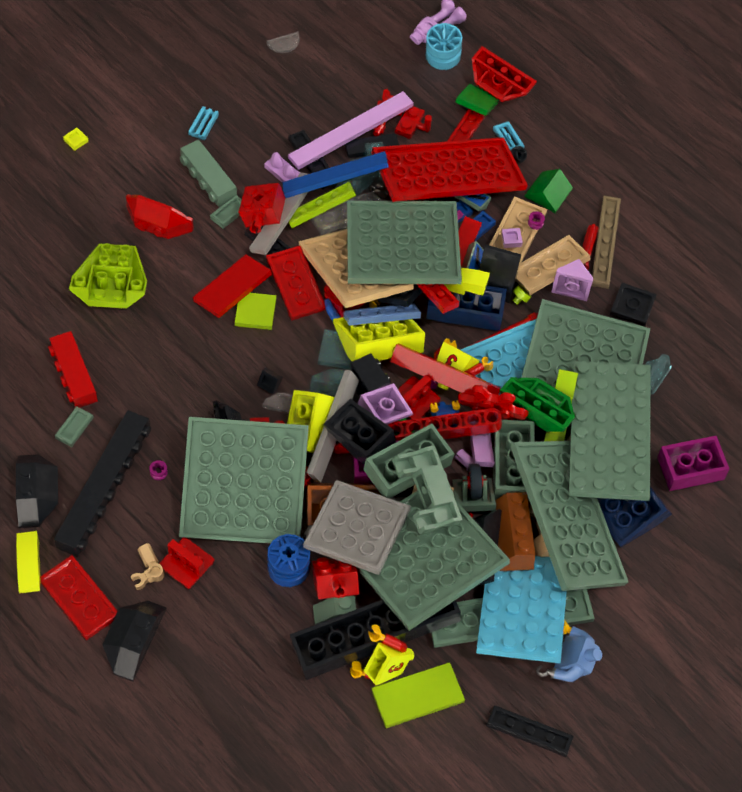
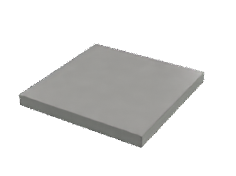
[303,480,411,575]

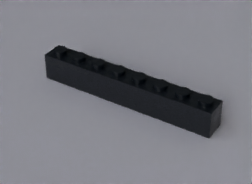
[54,410,151,557]

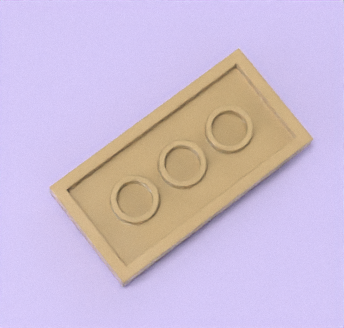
[489,197,547,263]
[516,235,590,295]

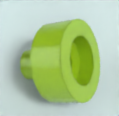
[513,285,532,305]

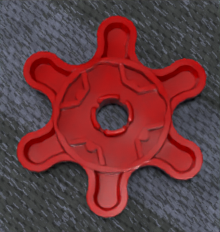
[458,385,529,422]

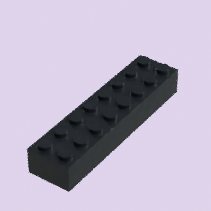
[290,599,461,680]

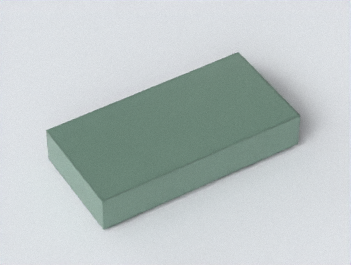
[210,195,242,229]
[55,406,93,447]

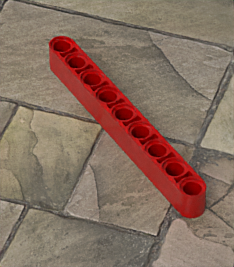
[333,408,502,454]

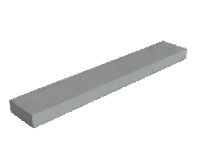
[249,173,308,255]
[306,370,359,483]

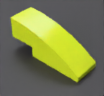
[444,268,490,296]
[16,531,40,593]

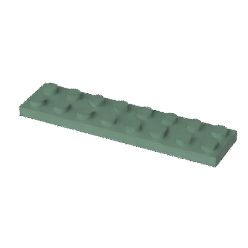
[431,589,595,648]

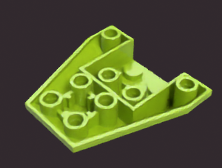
[69,243,147,309]

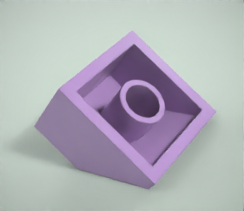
[358,383,413,424]

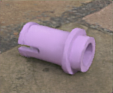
[455,449,474,471]

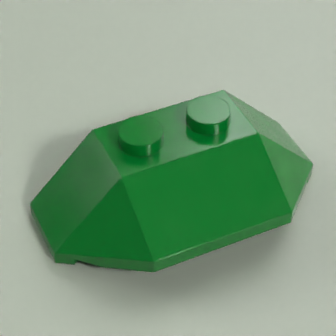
[500,377,575,432]

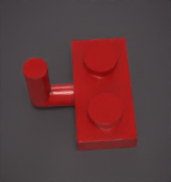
[395,106,432,139]

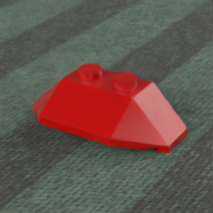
[472,46,537,102]
[126,194,194,239]

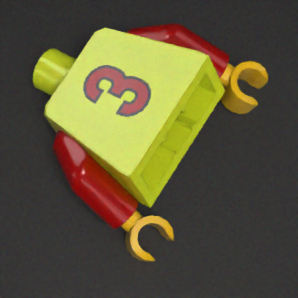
[434,338,493,390]
[350,625,414,685]

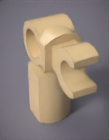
[131,543,165,590]

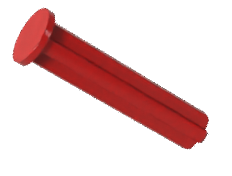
[582,224,599,270]

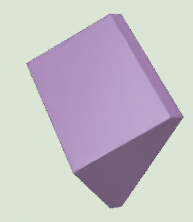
[552,259,593,301]

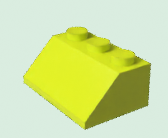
[287,390,335,453]

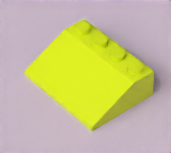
[333,317,425,362]

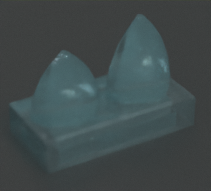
[646,354,672,394]

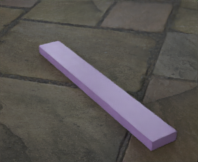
[288,91,413,170]

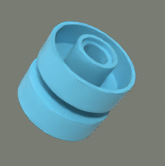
[426,23,462,70]

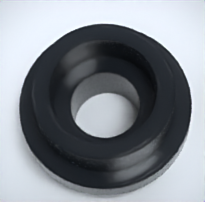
[511,146,527,164]

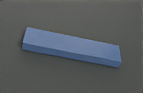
[343,304,421,326]

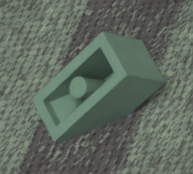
[313,595,356,625]

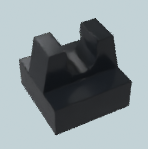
[257,367,283,395]

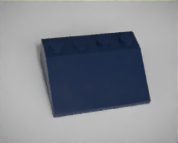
[597,486,672,547]

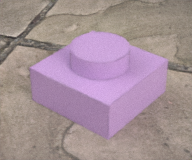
[501,228,523,248]

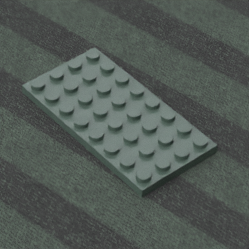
[569,361,651,501]
[510,441,629,591]

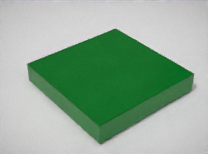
[455,84,500,116]

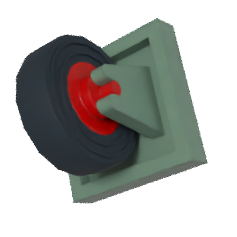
[452,464,496,512]

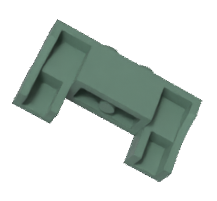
[392,445,463,535]

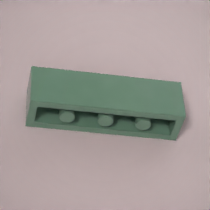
[180,139,237,207]

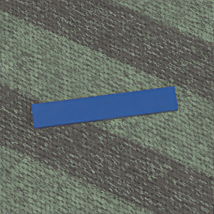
[282,151,389,198]

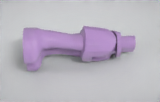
[410,0,466,45]

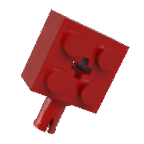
[239,183,286,234]
[312,557,359,599]

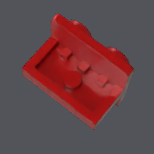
[398,375,441,420]
[159,537,215,589]

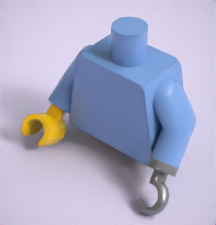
[536,620,602,682]

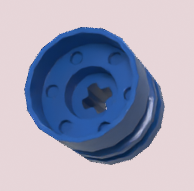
[267,534,310,587]

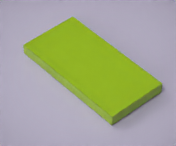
[371,662,465,728]

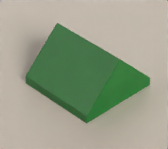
[525,169,573,213]

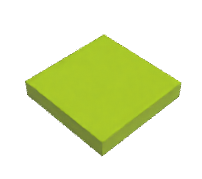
[235,293,276,330]

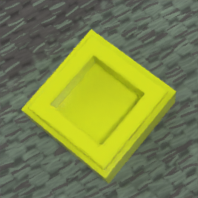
[63,128,89,151]

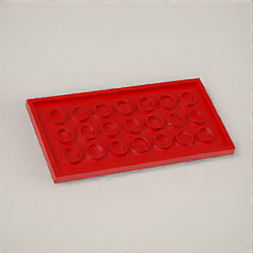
[371,137,528,202]

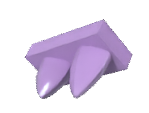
[264,152,300,182]

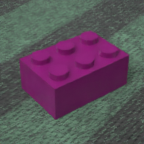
[657,436,729,491]

